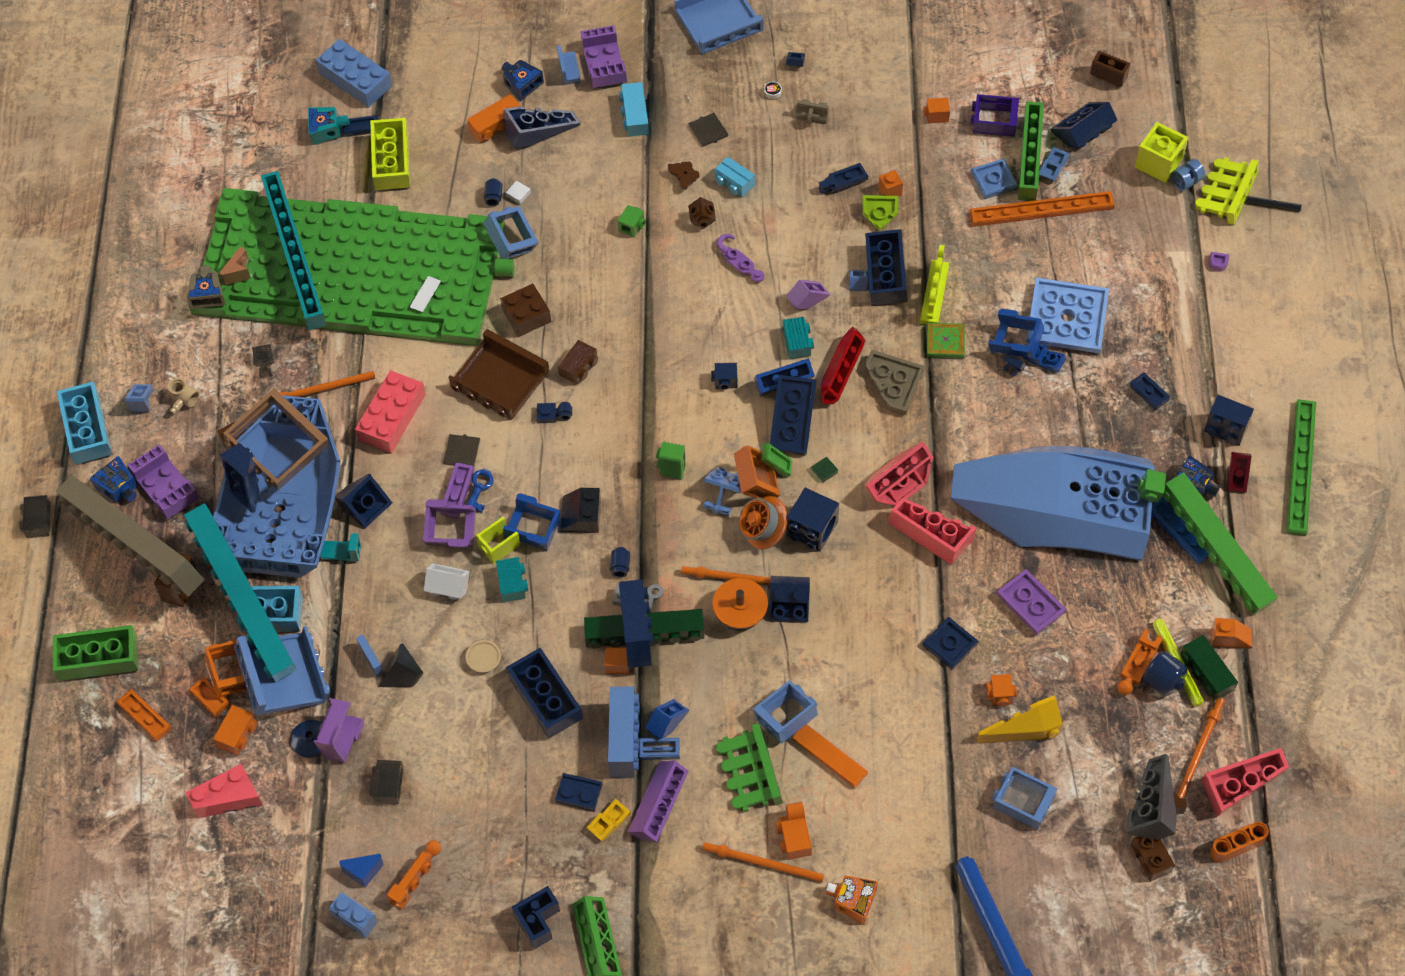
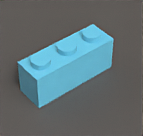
[619,82,649,137]

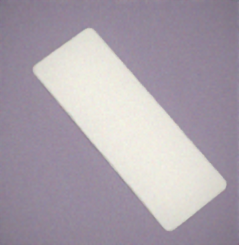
[410,276,441,312]

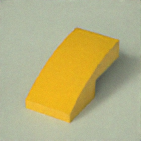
[587,799,632,841]

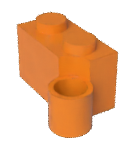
[776,802,812,860]

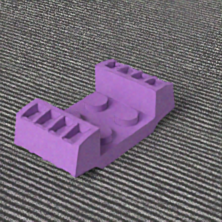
[580,25,627,88]
[127,444,200,519]

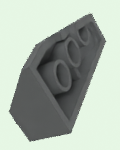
[1126,754,1177,840]

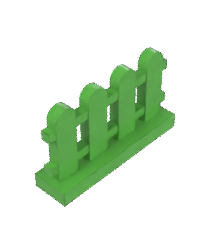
[716,723,783,812]

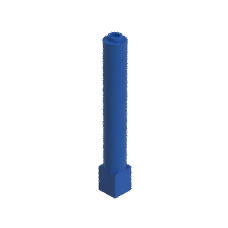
[955,856,1032,976]

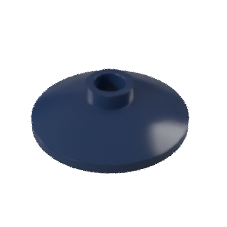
[290,720,323,758]

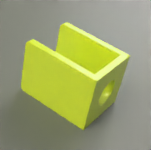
[476,517,520,564]

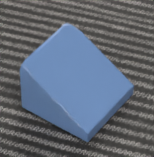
[849,270,868,291]

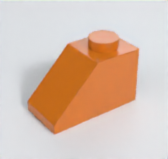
[1211,618,1252,649]

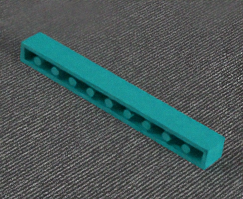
[261,171,327,331]
[184,503,297,682]

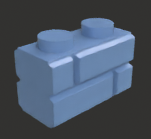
[329,892,378,938]

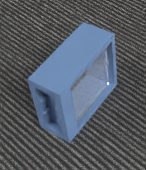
[992,767,1057,830]

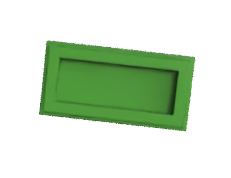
[761,443,792,478]

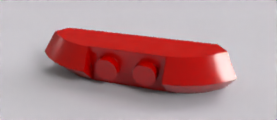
[821,326,866,404]

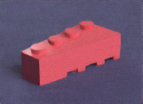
[888,498,977,565]
[1200,748,1289,817]

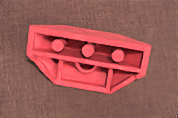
[865,441,933,506]

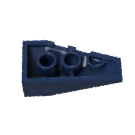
[503,106,580,148]

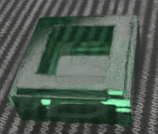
[811,457,838,483]

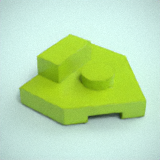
[862,195,899,231]

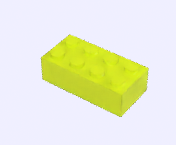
[370,118,411,190]

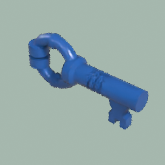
[467,468,494,513]

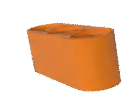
[1210,822,1269,863]

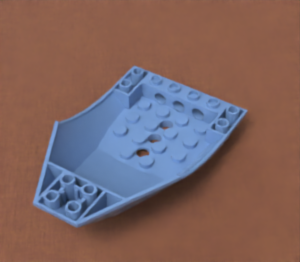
[202,395,340,578]
[950,446,1154,561]

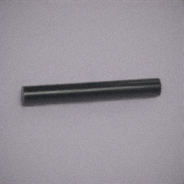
[1246,196,1302,211]

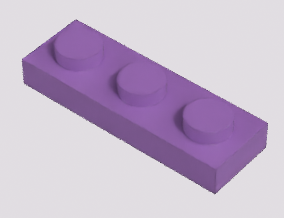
[440,462,475,518]

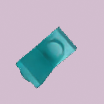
[320,533,362,562]

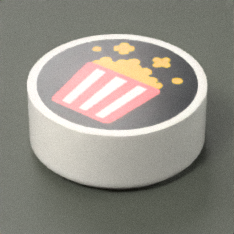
[764,81,782,99]

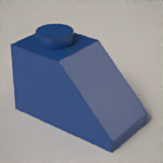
[645,699,689,739]

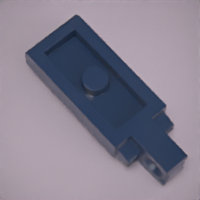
[818,163,868,194]

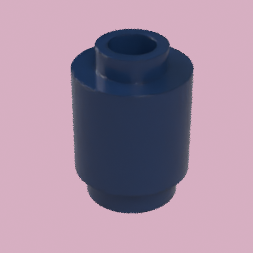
[484,178,503,206]
[610,547,630,577]

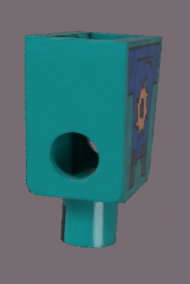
[308,107,350,145]

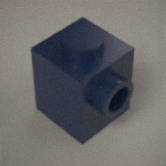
[711,362,738,390]

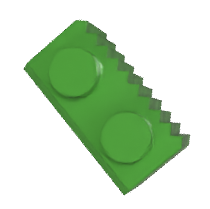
[656,441,686,479]

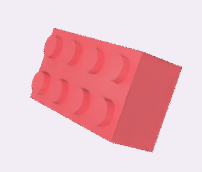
[355,370,426,454]

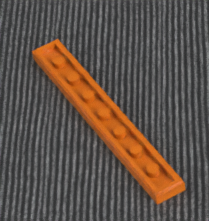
[969,191,1115,227]

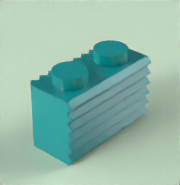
[782,316,814,359]
[496,557,528,602]

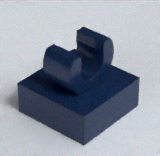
[1003,354,1027,376]

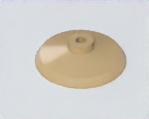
[465,640,501,672]

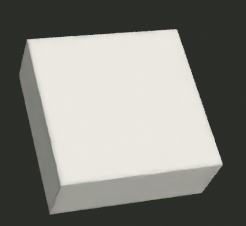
[506,181,531,205]

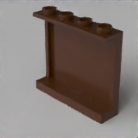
[449,329,550,420]

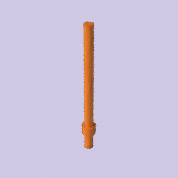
[279,371,375,397]
[681,566,771,585]
[1176,698,1225,798]
[702,842,825,882]

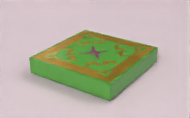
[927,323,965,358]

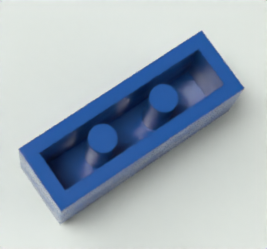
[754,358,815,396]

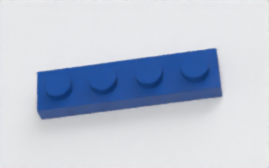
[1151,497,1209,565]

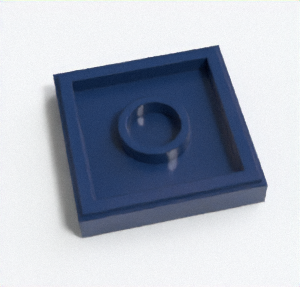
[922,617,979,670]

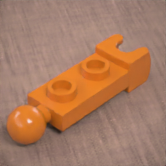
[1117,629,1162,695]
[387,840,441,910]

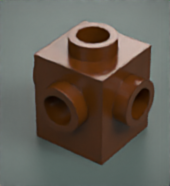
[688,197,716,229]

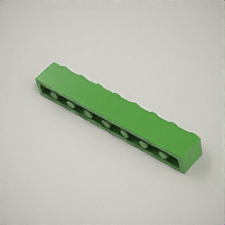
[1163,472,1278,615]

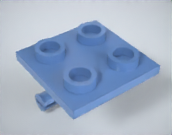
[703,467,741,516]

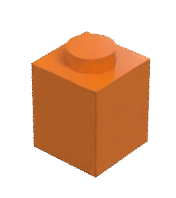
[923,97,950,124]
[878,170,903,197]
[605,647,630,675]

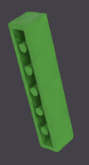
[1018,101,1044,201]

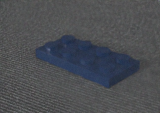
[770,375,817,455]

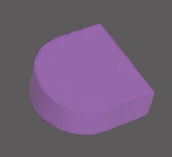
[1209,252,1229,272]

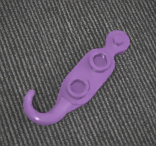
[717,234,764,283]

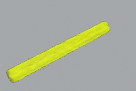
[1153,618,1204,707]

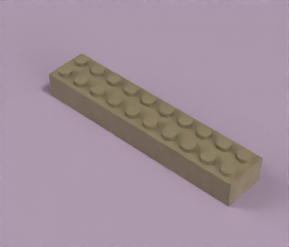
[56,474,205,597]

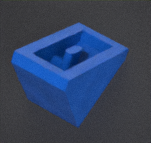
[339,853,384,888]

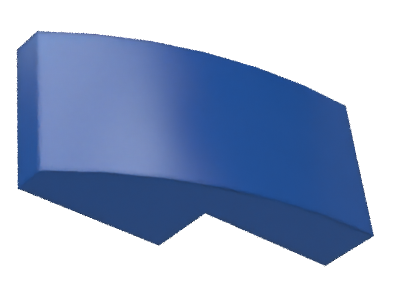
[1023,344,1066,373]

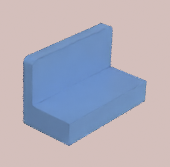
[557,45,581,85]

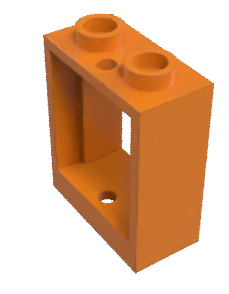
[734,445,780,499]
[204,639,247,698]

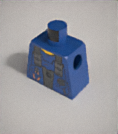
[90,456,137,502]

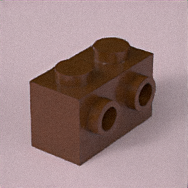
[1130,836,1175,882]

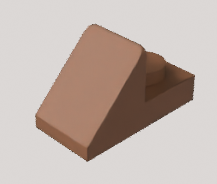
[219,247,251,285]

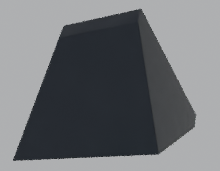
[378,643,423,687]

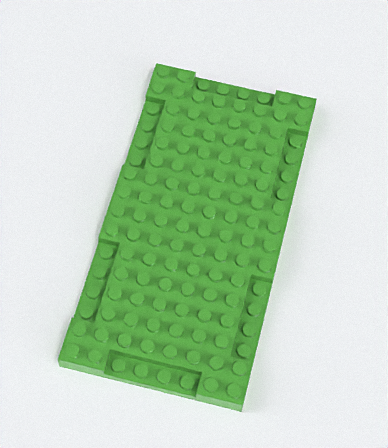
[189,188,505,346]

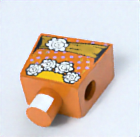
[825,876,878,924]

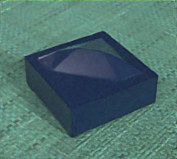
[786,52,805,67]

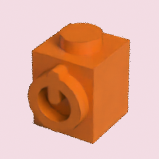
[986,674,1017,707]

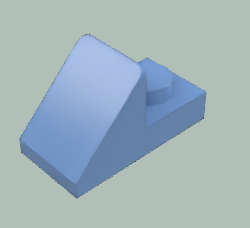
[125,384,153,412]

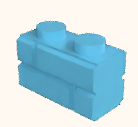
[714,157,756,197]

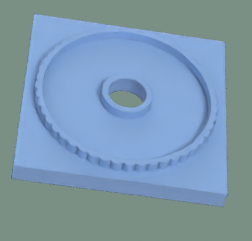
[1026,278,1109,353]

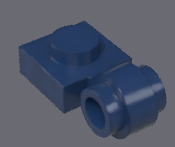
[537,402,573,423]

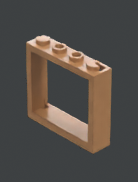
[223,388,329,491]

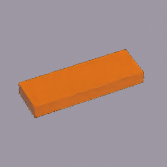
[116,689,172,742]

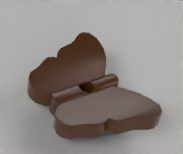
[668,161,699,190]

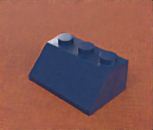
[1051,102,1118,149]
[221,443,259,514]

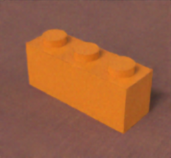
[467,94,522,143]

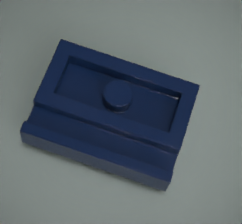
[555,773,603,812]

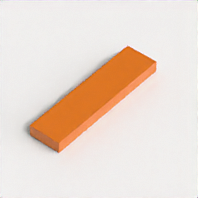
[792,724,868,788]

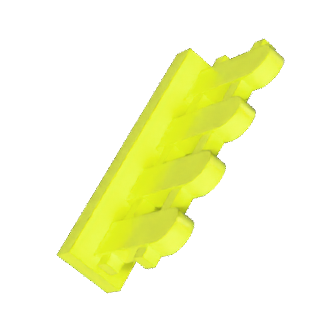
[1195,157,1259,225]
[920,245,949,325]

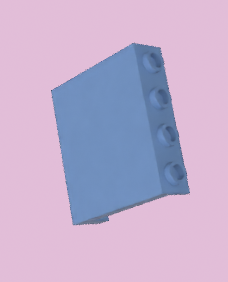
[675,0,763,54]
[234,626,330,716]

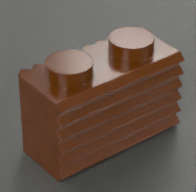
[1090,50,1130,87]
[558,340,598,385]

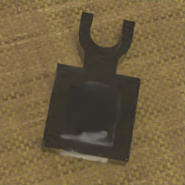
[252,344,274,378]

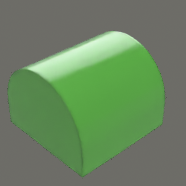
[495,258,515,277]

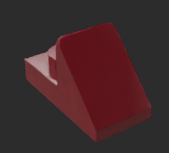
[1227,452,1252,493]

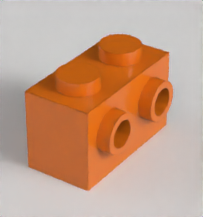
[213,705,257,755]

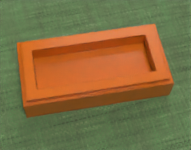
[189,677,231,718]

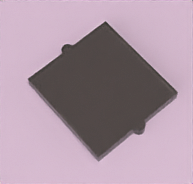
[689,113,728,147]
[443,434,481,467]

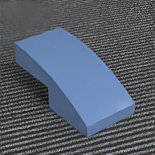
[1039,147,1070,182]

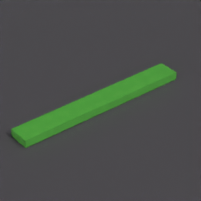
[1287,399,1316,536]

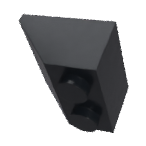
[560,487,601,533]

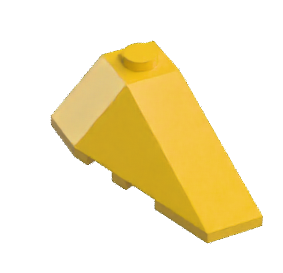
[977,696,1063,743]

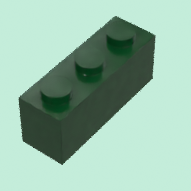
[1181,635,1238,701]

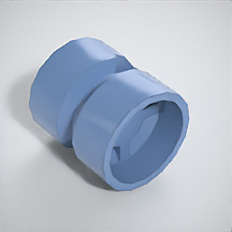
[1171,159,1206,191]

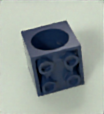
[786,487,839,552]

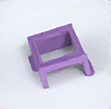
[423,499,476,547]
[314,698,364,763]

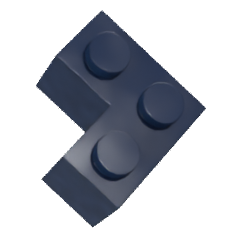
[512,886,560,949]

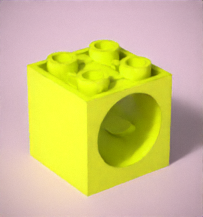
[1135,122,1189,183]

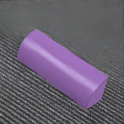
[628,760,689,842]

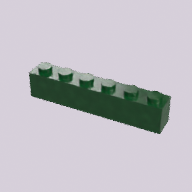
[584,609,704,649]

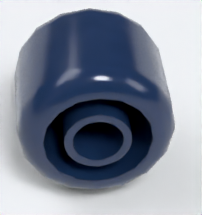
[1143,651,1188,696]

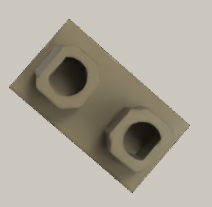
[795,99,829,124]

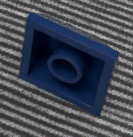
[335,474,393,528]

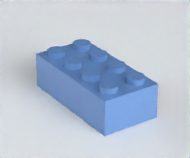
[316,39,392,107]
[608,686,640,778]

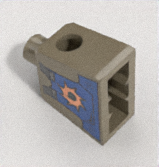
[187,265,226,309]

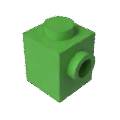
[618,205,646,237]
[1138,469,1166,502]

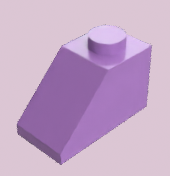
[786,280,830,309]

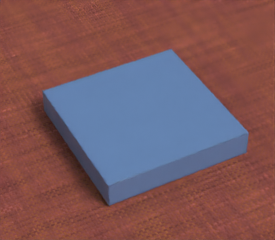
[971,158,1018,199]

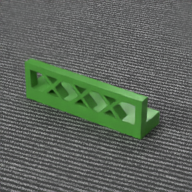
[572,896,622,976]

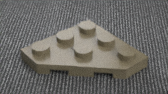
[865,350,925,415]

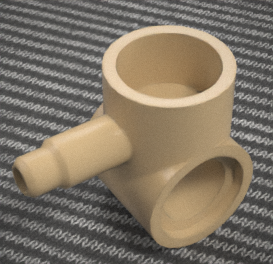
[168,378,200,414]

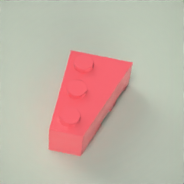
[185,764,263,818]

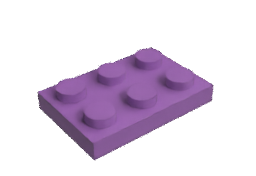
[997,569,1067,635]

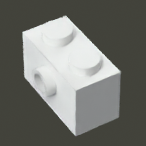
[424,563,469,600]

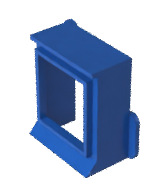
[988,308,1044,360]
[503,493,561,551]

